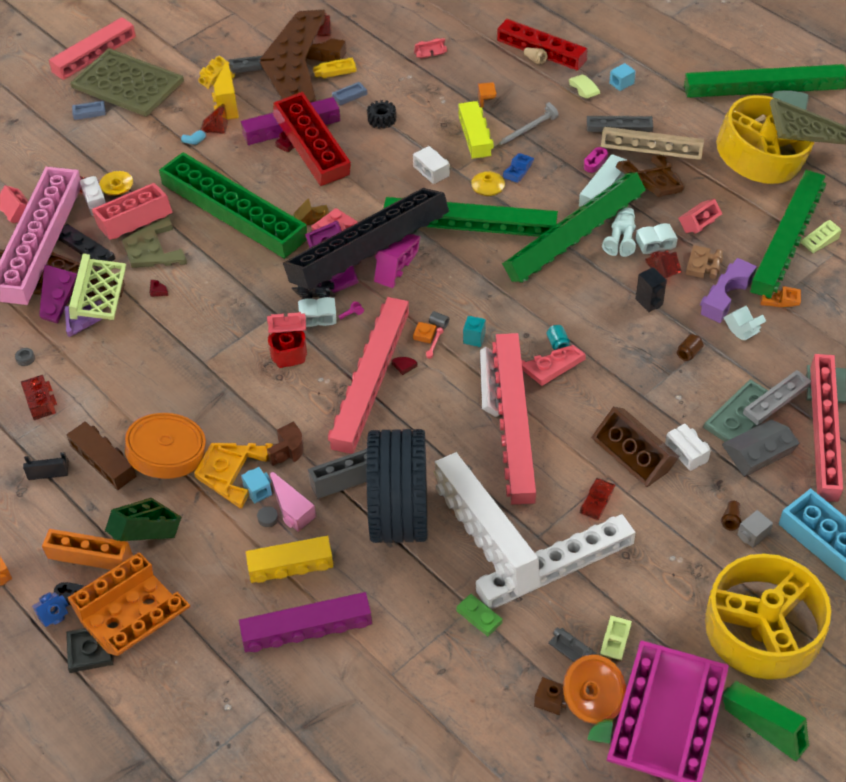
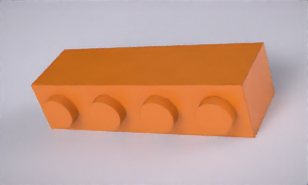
[42,529,133,570]

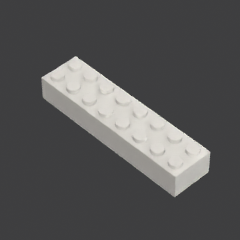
[434,452,540,596]

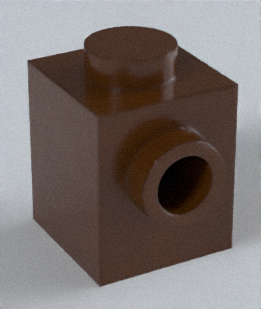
[534,677,568,716]

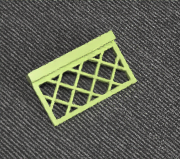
[69,254,126,320]

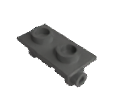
[548,627,597,662]

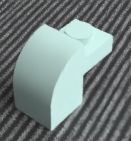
[723,305,766,340]

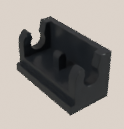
[23,452,69,480]

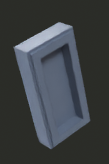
[332,82,367,106]
[72,101,106,120]

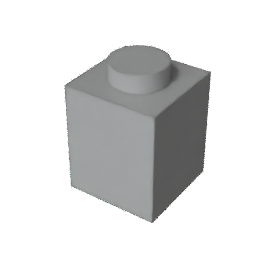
[737,510,773,548]

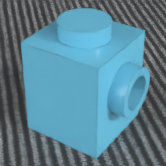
[610,63,636,91]
[241,467,272,504]

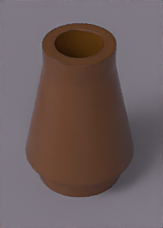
[721,500,742,531]

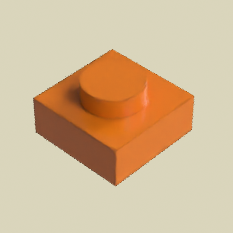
[413,322,436,344]

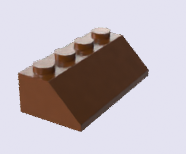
[591,406,680,487]

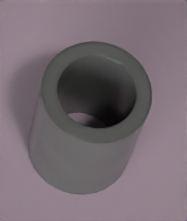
[429,311,450,329]

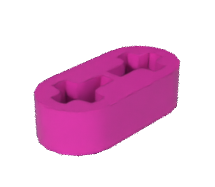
[584,147,608,173]

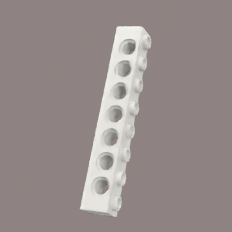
[476,514,636,610]

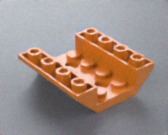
[68,552,190,656]

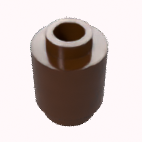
[677,334,704,361]

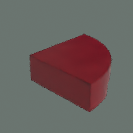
[150,280,168,297]
[391,357,418,375]

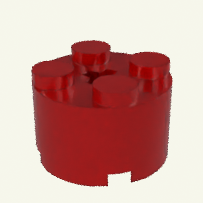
[268,331,307,368]

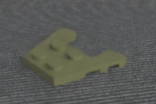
[122,215,187,268]

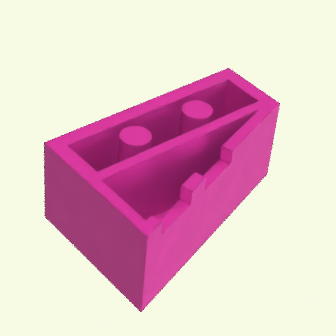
[374,234,420,288]

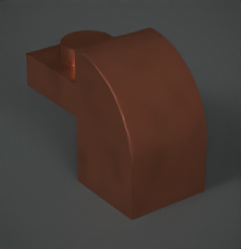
[267,421,304,466]

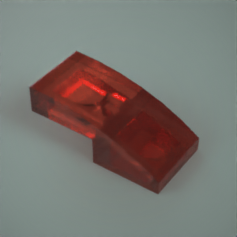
[580,478,615,520]

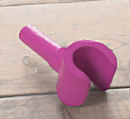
[338,301,364,320]

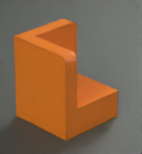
[478,82,496,108]

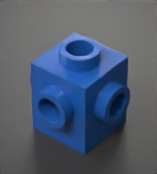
[32,592,69,627]

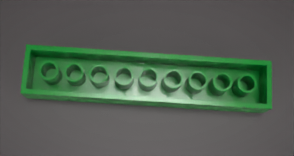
[159,152,308,259]

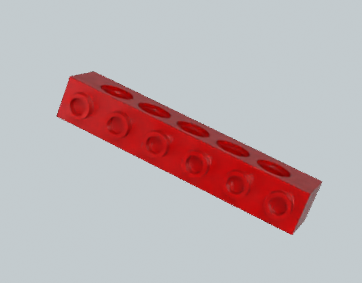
[497,19,588,71]

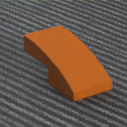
[760,286,801,307]

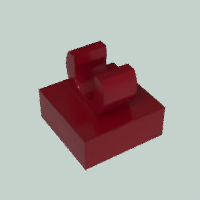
[275,131,294,153]

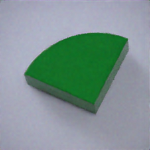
[587,719,613,744]

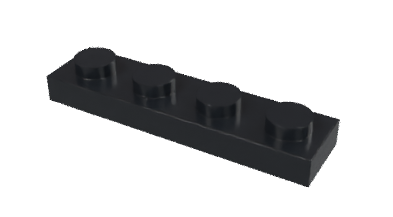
[58,224,116,268]

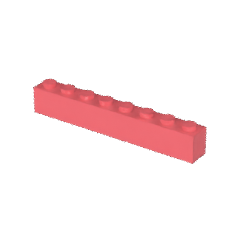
[810,354,843,502]

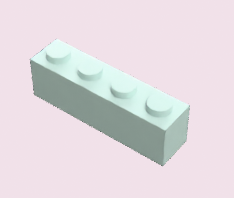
[579,154,626,207]

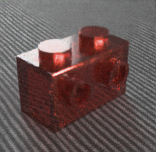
[21,374,57,421]

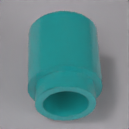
[546,325,570,350]

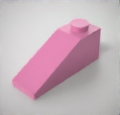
[270,472,316,532]

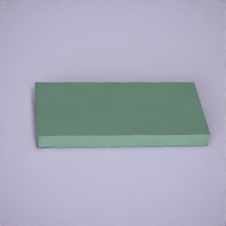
[703,379,768,442]

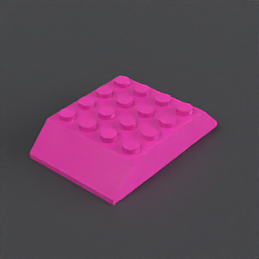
[607,640,729,782]

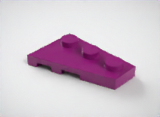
[39,264,77,324]

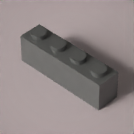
[308,449,367,499]

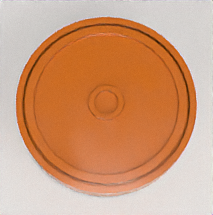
[125,413,206,479]

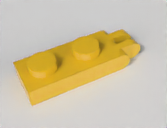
[313,57,357,78]

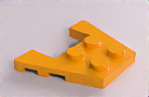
[194,443,273,509]

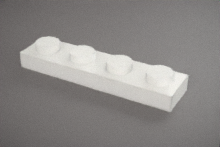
[480,346,501,417]

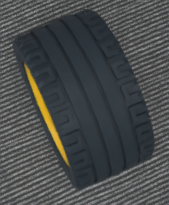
[367,429,427,543]

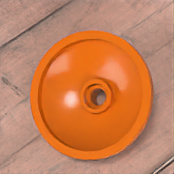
[563,655,626,724]

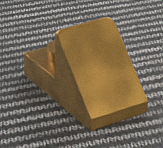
[293,198,329,225]

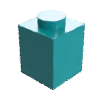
[463,316,486,347]

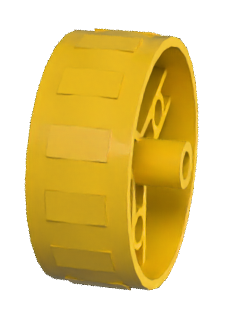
[716,95,814,184]
[705,554,831,680]

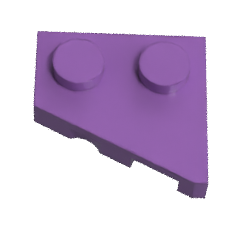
[65,301,103,337]

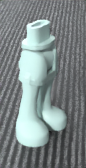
[602,208,636,257]

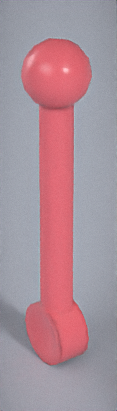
[426,327,443,359]

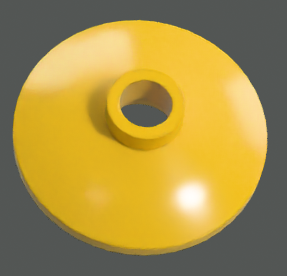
[99,171,133,195]
[471,171,505,196]

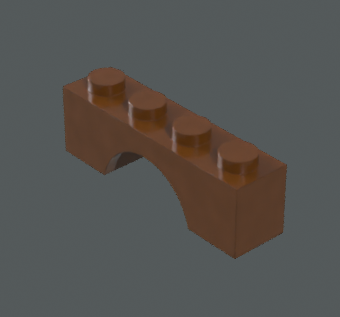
[306,38,346,62]

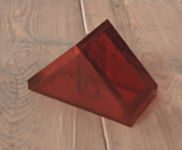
[200,103,228,134]

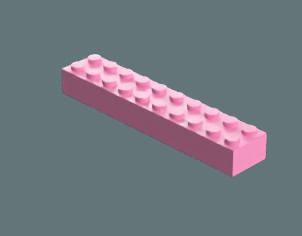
[0,167,81,305]

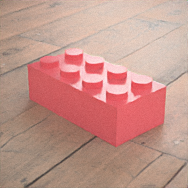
[92,183,172,240]

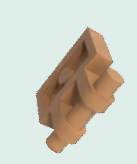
[686,245,724,279]

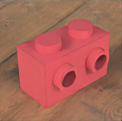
[0,185,29,223]
[678,199,722,234]

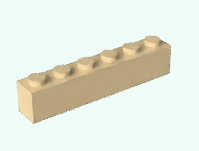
[601,127,704,160]

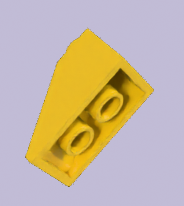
[212,63,239,121]

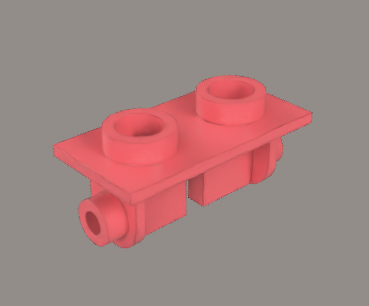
[414,38,447,59]
[267,312,306,333]

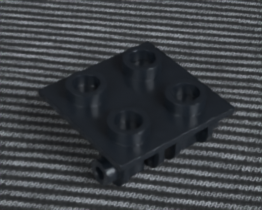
[292,280,336,299]

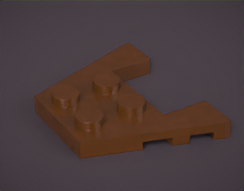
[616,154,684,197]

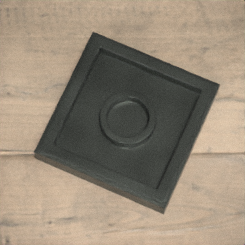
[66,624,114,673]

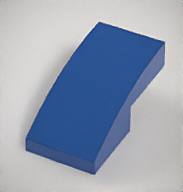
[503,153,534,183]

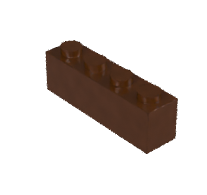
[66,421,137,491]

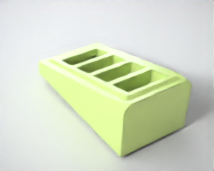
[801,220,841,253]

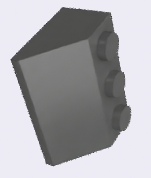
[722,420,799,477]

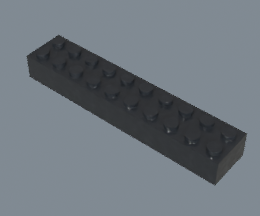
[283,188,449,290]

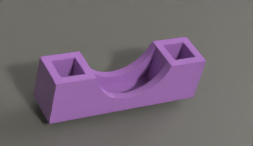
[700,258,757,323]

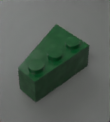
[105,497,182,541]

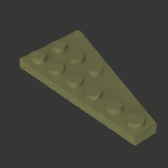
[770,98,846,145]

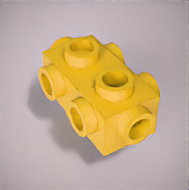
[198,55,235,89]

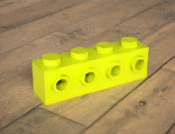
[458,101,494,159]

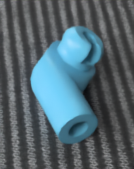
[181,130,206,145]

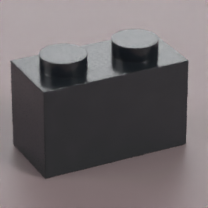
[635,267,667,312]

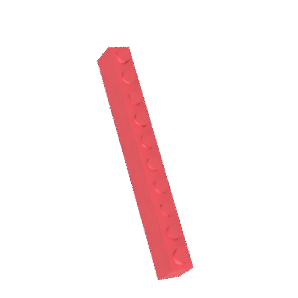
[328,297,409,454]
[492,333,536,505]

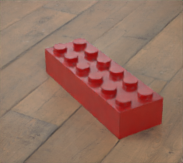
[273,92,351,187]

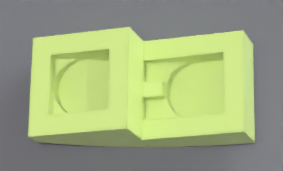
[569,74,600,98]
[600,616,632,661]

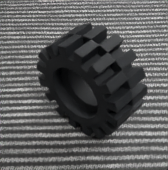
[367,100,396,129]

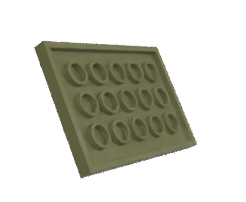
[70,48,184,117]

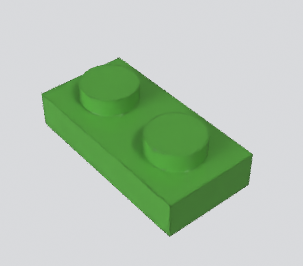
[456,593,502,637]

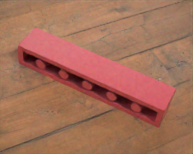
[49,17,136,80]

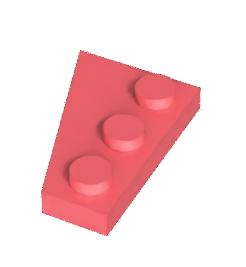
[522,345,586,386]

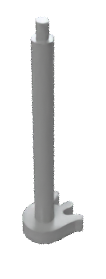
[499,102,559,145]

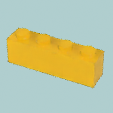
[245,536,334,583]

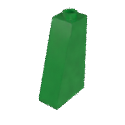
[722,680,809,762]

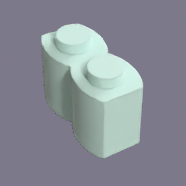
[636,223,678,254]
[298,297,337,327]

